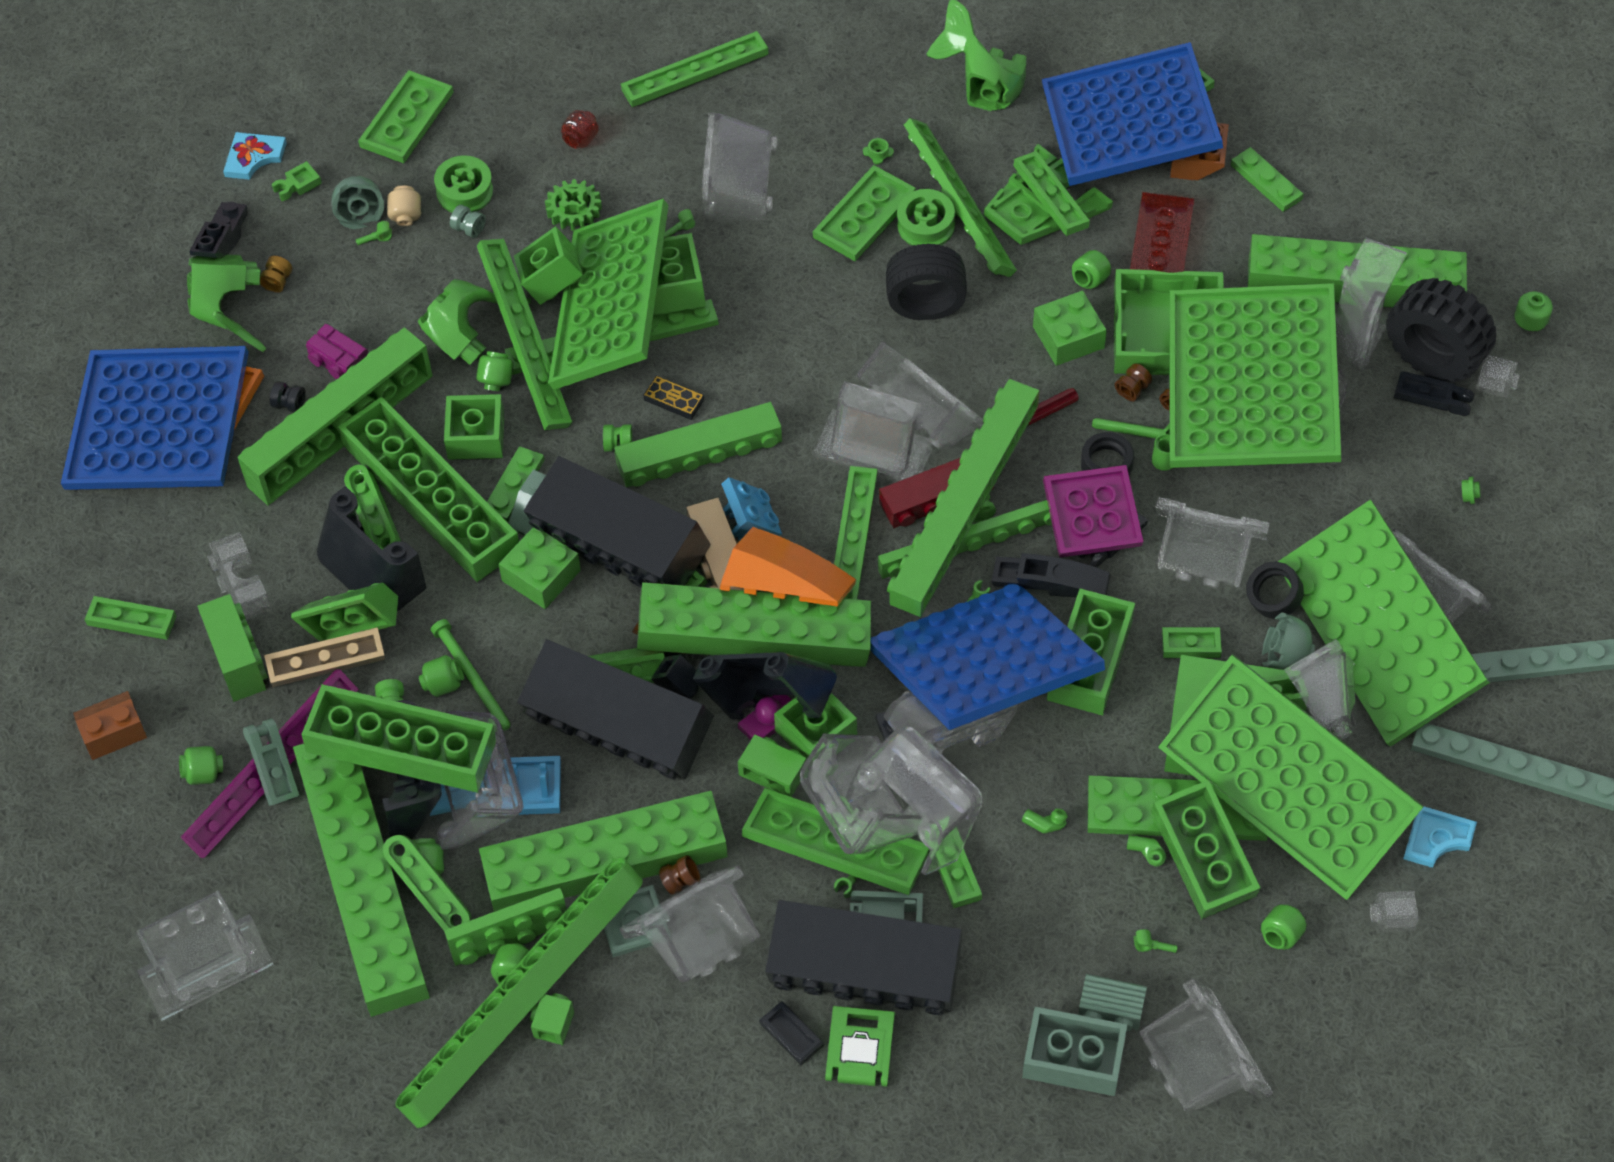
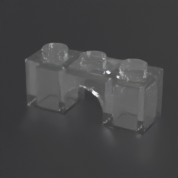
[207,532,272,620]

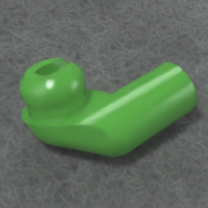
[1127,835,1166,866]

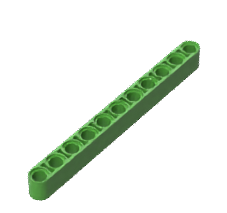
[395,857,643,1128]

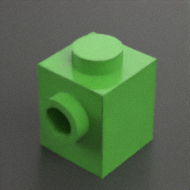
[530,993,574,1045]

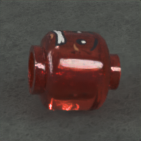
[561,110,599,148]

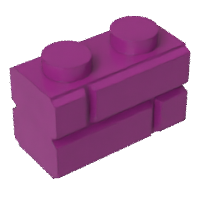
[306,324,369,379]

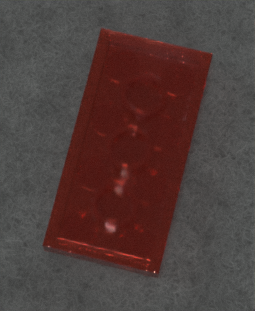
[1130,192,1194,273]

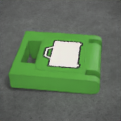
[825,1006,895,1087]

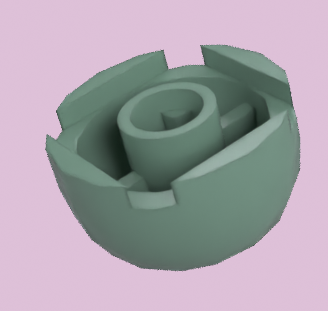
[331,176,384,229]
[1262,612,1315,671]

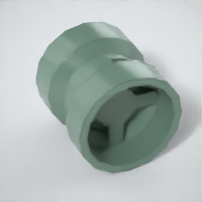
[449,204,486,238]

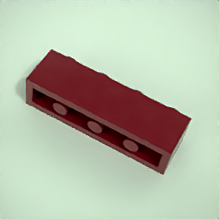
[879,457,994,529]

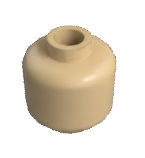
[387,185,421,226]

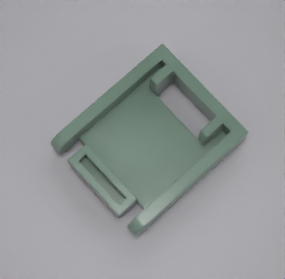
[850,891,923,923]

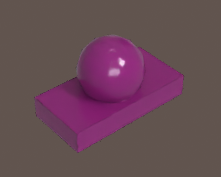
[738,695,792,740]

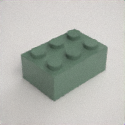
[1022,1007,1127,1096]

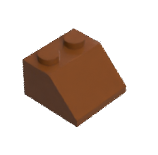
[73,691,147,760]

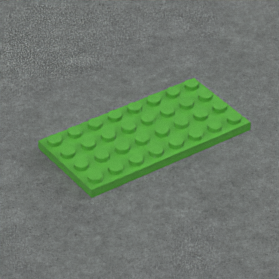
[548,199,669,390]
[1278,500,1490,746]
[1158,654,1424,900]

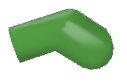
[1022,808,1067,834]

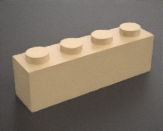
[686,498,744,590]
[264,628,385,687]

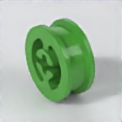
[434,156,493,213]
[897,189,955,246]

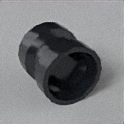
[270,381,306,412]

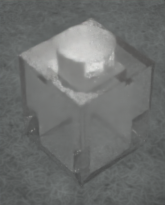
[1475,355,1520,398]
[1370,891,1419,932]

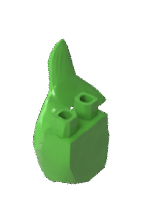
[927,0,1026,111]
[187,255,266,352]
[418,279,531,365]

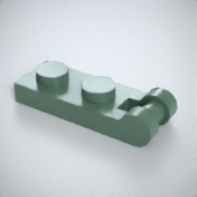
[243,718,299,806]

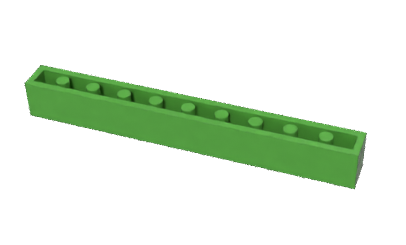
[887,379,1039,617]

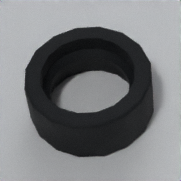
[1081,432,1134,476]
[1246,561,1304,619]

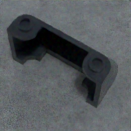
[317,486,427,612]
[693,652,837,720]
[382,700,442,839]

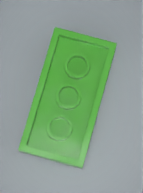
[358,70,454,163]
[813,165,916,262]
[444,888,566,966]

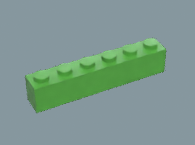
[614,402,782,487]

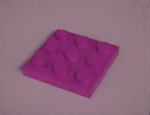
[1043,465,1144,558]

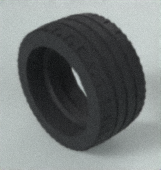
[886,244,967,320]

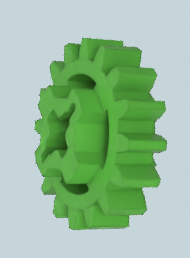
[545,179,602,231]

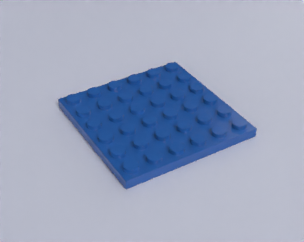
[1041,42,1223,186]
[61,346,249,490]
[870,584,1105,730]

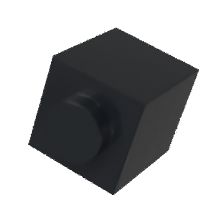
[651,654,699,699]

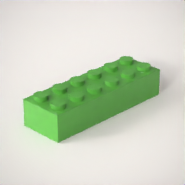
[302,684,496,793]

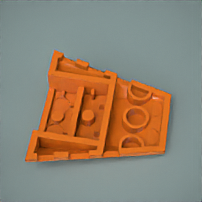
[720,527,856,606]

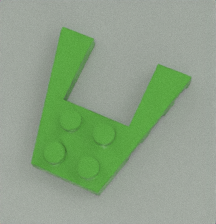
[984,144,1113,245]

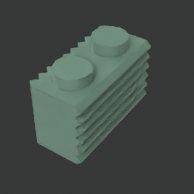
[1078,974,1147,1031]

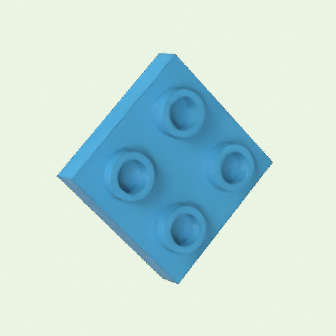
[721,477,782,541]
[500,756,561,815]

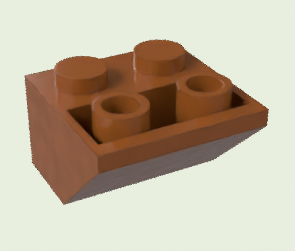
[1170,123,1229,180]

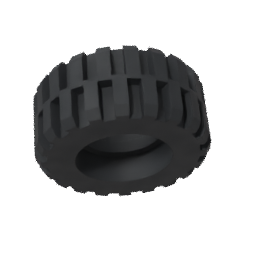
[1386,278,1497,382]

